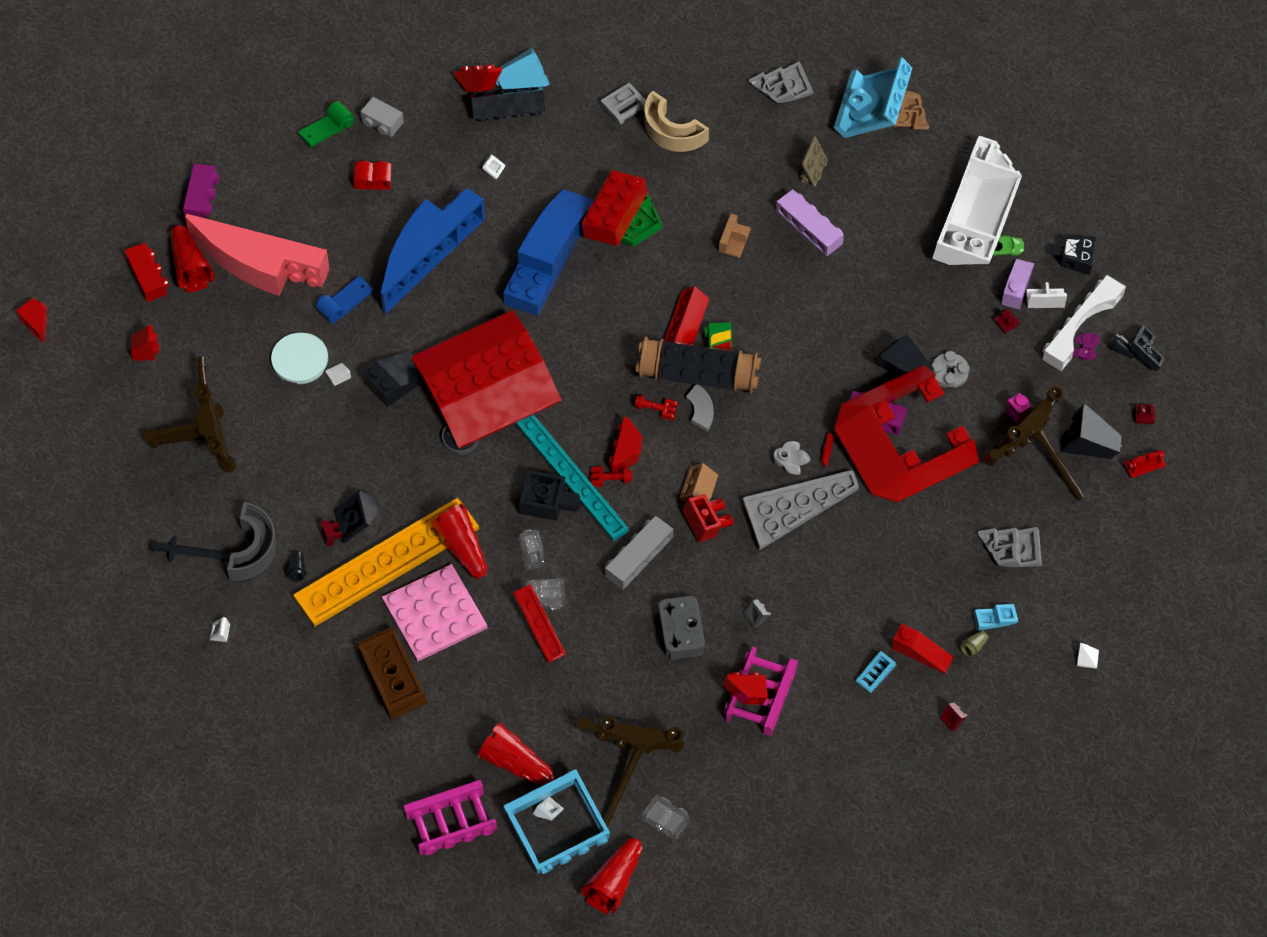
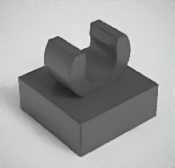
[744,599,771,628]

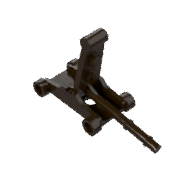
[143,356,236,473]

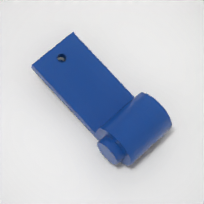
[316,275,374,323]

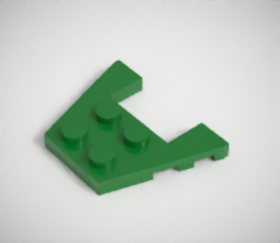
[621,194,663,247]

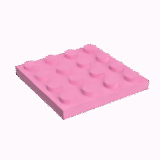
[382,564,488,662]

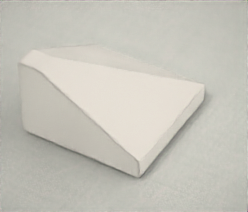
[482,154,505,179]
[325,363,351,386]
[1077,643,1099,669]
[533,797,564,821]

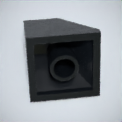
[334,491,380,543]

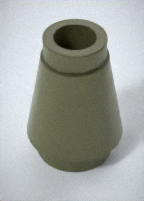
[960,631,989,658]

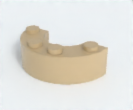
[644,91,709,152]

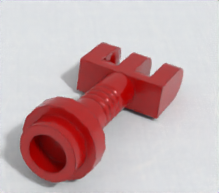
[635,395,678,420]
[590,467,633,487]

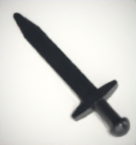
[149,536,231,562]

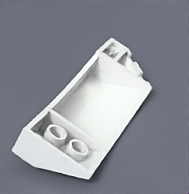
[933,136,1022,265]

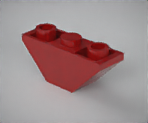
[454,64,502,92]
[609,416,643,473]

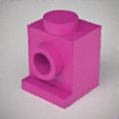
[1006,393,1032,424]

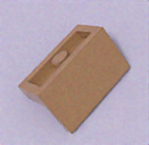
[679,463,718,502]

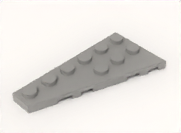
[743,470,859,550]

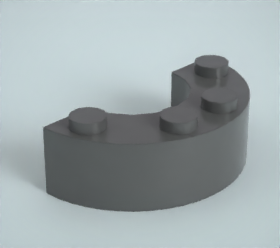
[227,502,277,581]

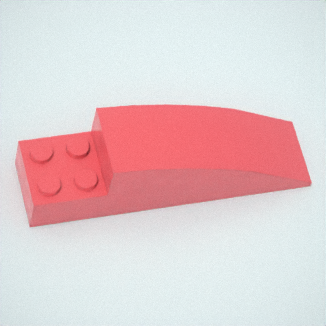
[185,214,329,296]

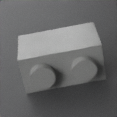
[361,97,404,137]

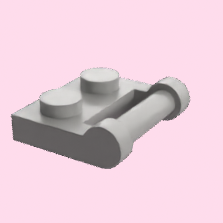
[601,83,646,126]

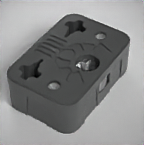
[659,596,705,660]

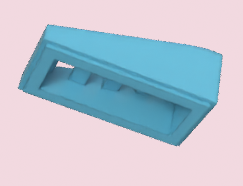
[855,651,897,693]

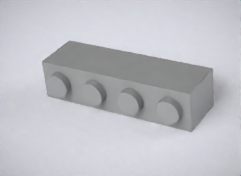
[605,516,673,590]

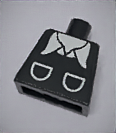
[1052,236,1096,275]

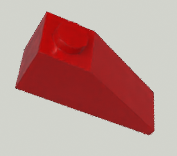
[892,624,954,674]

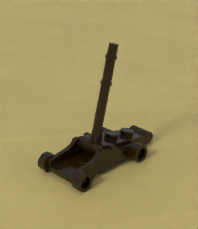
[985,386,1085,501]
[578,717,684,827]

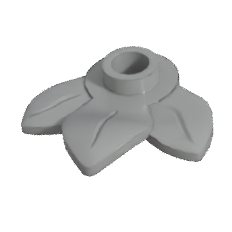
[773,441,811,475]

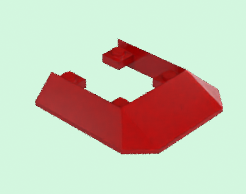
[834,365,980,502]

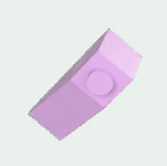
[1002,259,1034,310]

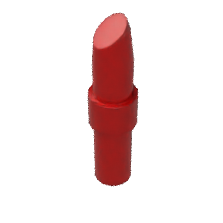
[821,433,834,467]

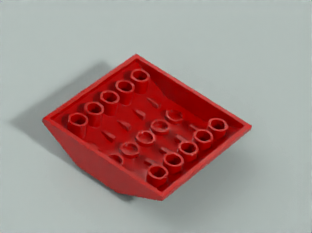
[411,310,562,448]

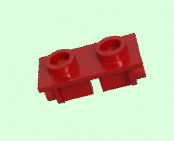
[1123,450,1166,478]

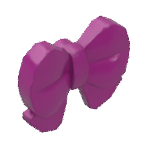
[1073,333,1100,360]

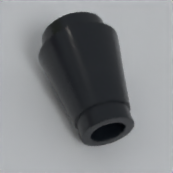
[1109,333,1135,359]
[287,552,306,582]

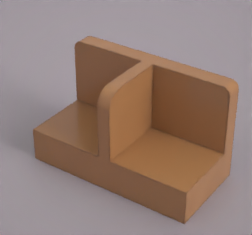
[719,214,751,258]

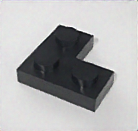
[1129,324,1165,372]

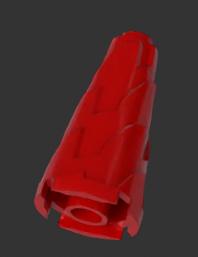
[170,225,214,292]
[429,503,488,580]
[478,723,555,786]
[581,838,643,914]

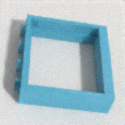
[503,769,610,874]

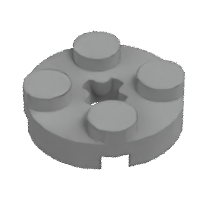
[932,351,969,388]

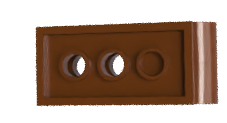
[357,627,428,720]

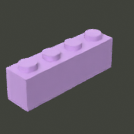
[776,189,844,256]

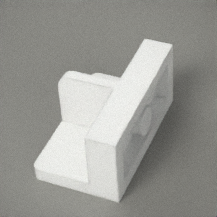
[1026,282,1067,308]

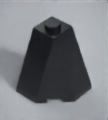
[874,334,935,376]
[1061,404,1122,459]

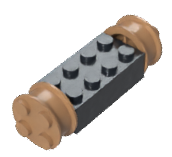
[636,337,761,394]

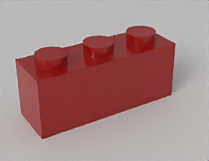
[125,243,169,302]

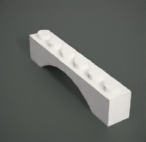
[1042,275,1126,371]

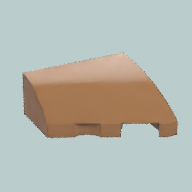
[894,91,929,129]

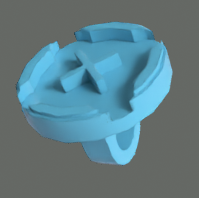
[848,88,883,123]

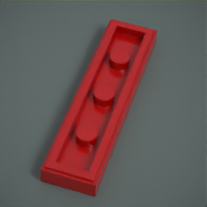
[513,584,566,663]

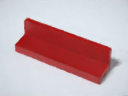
[664,286,709,344]

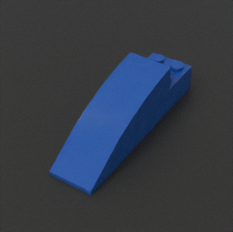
[381,188,485,314]
[503,189,594,316]

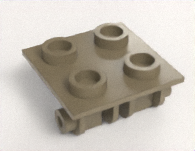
[801,136,827,187]

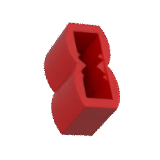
[354,161,392,190]

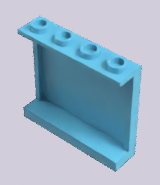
[834,57,912,138]

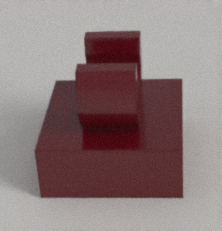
[994,309,1020,334]
[1135,404,1155,424]
[320,520,343,547]
[940,702,967,731]

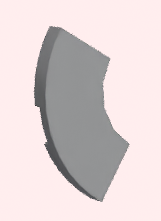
[686,385,714,432]

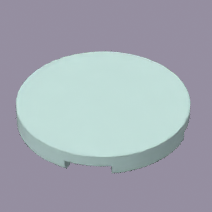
[271,333,328,384]

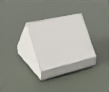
[210,617,230,642]

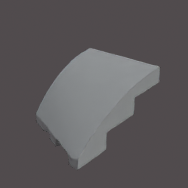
[749,62,814,103]
[978,527,1042,567]

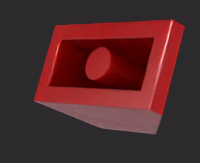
[16,297,48,342]

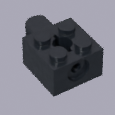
[519,470,580,521]

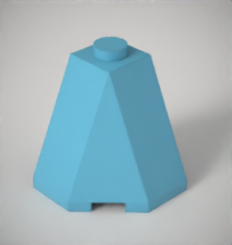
[496,48,549,89]

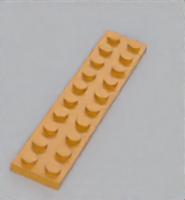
[293,498,479,627]

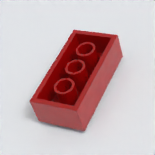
[582,170,647,246]

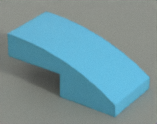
[973,604,1018,631]

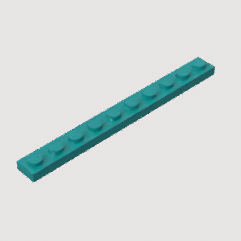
[514,415,629,541]

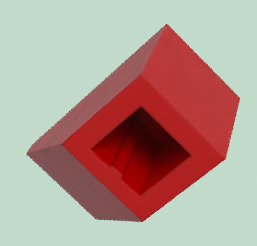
[131,325,160,360]
[722,672,768,705]

